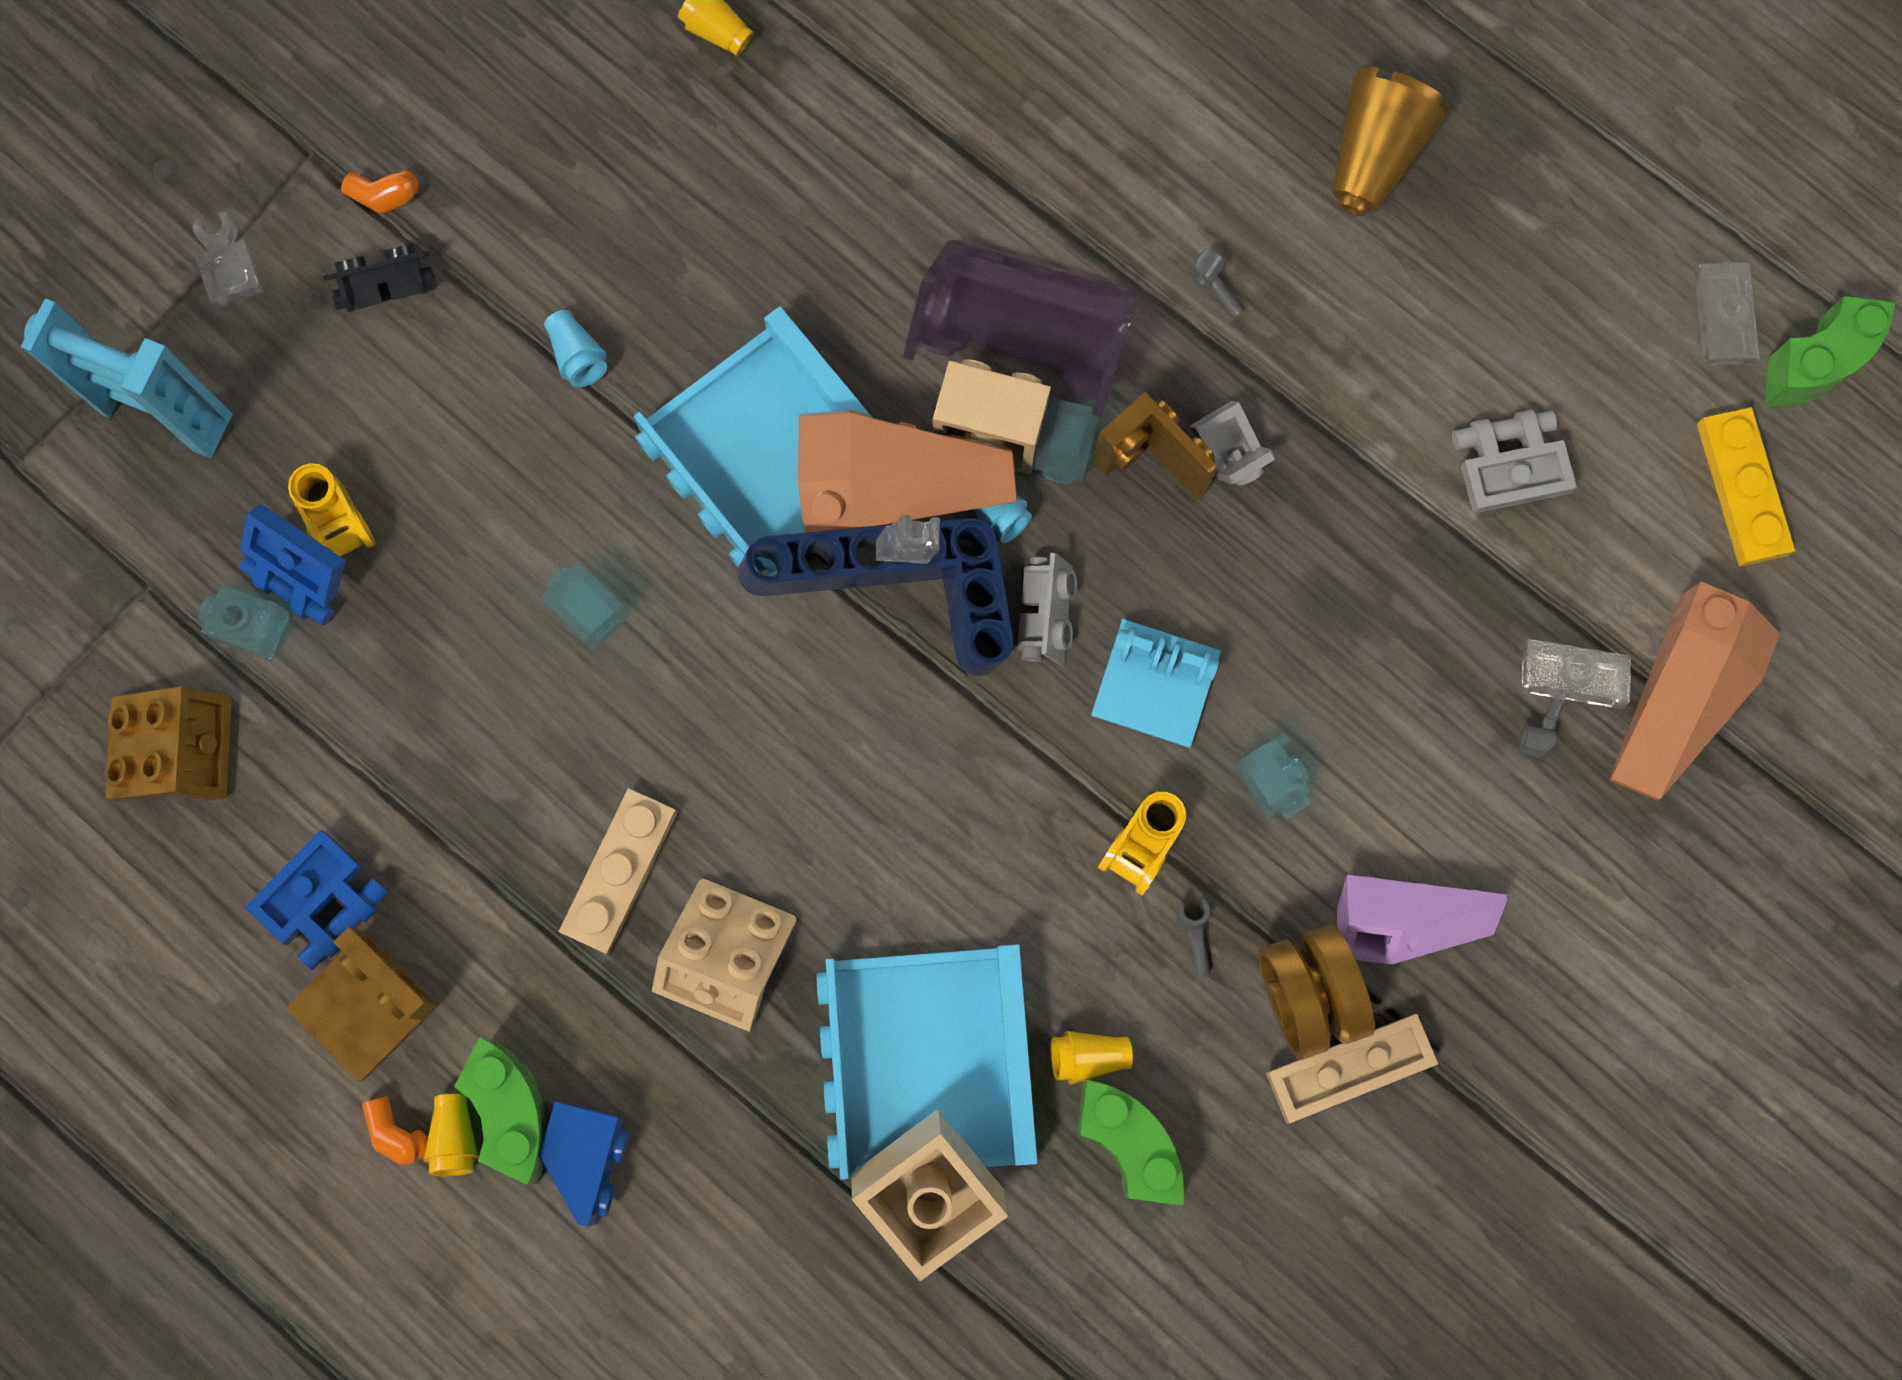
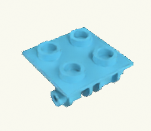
[1091,619,1221,748]

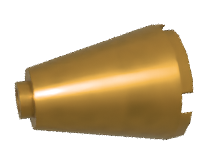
[1332,66,1450,217]

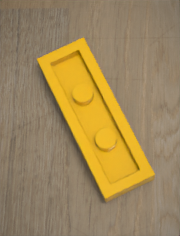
[1697,407,1795,567]

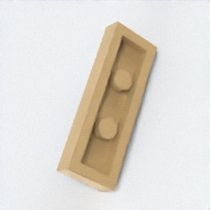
[559,788,678,955]
[1266,1014,1438,1124]

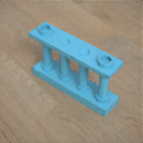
[21,298,233,459]

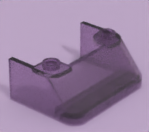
[903,240,1139,417]

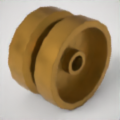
[1258,923,1375,1060]

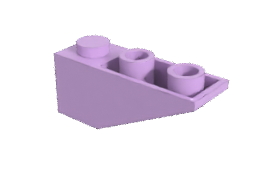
[1337,875,1507,965]

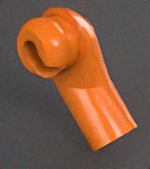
[341,170,419,213]
[361,1096,428,1165]

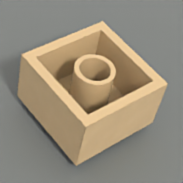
[933,360,1051,475]
[851,1109,1008,1281]

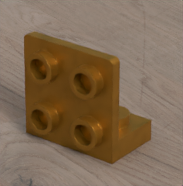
[1092,392,1217,500]
[104,686,232,801]
[287,926,439,1081]

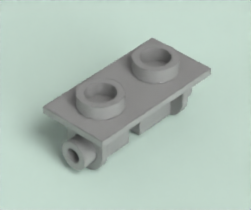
[1017,553,1077,666]

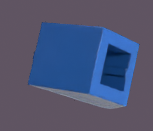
[540,1102,630,1227]

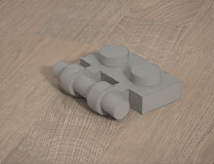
[1452,409,1577,514]

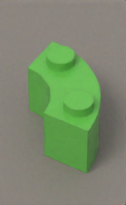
[1765,296,1895,407]
[454,1037,549,1185]
[1076,1080,1184,1206]

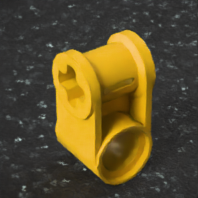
[288,463,376,557]
[1097,792,1186,896]

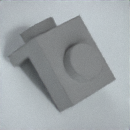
[1189,401,1275,486]

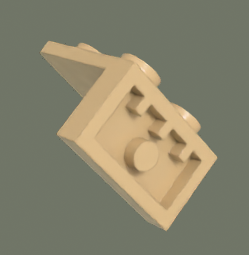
[652,879,796,1032]

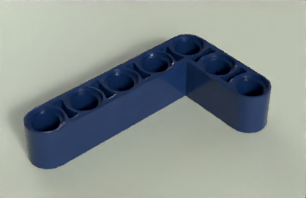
[738,518,1013,676]

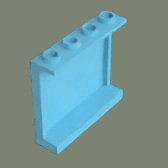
[634,306,872,576]
[817,944,1037,1180]

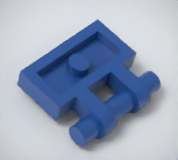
[239,504,346,626]
[244,830,389,970]

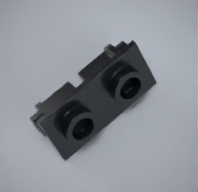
[323,244,436,312]

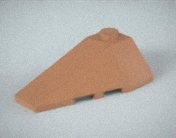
[798,410,1017,533]
[1609,581,1780,801]

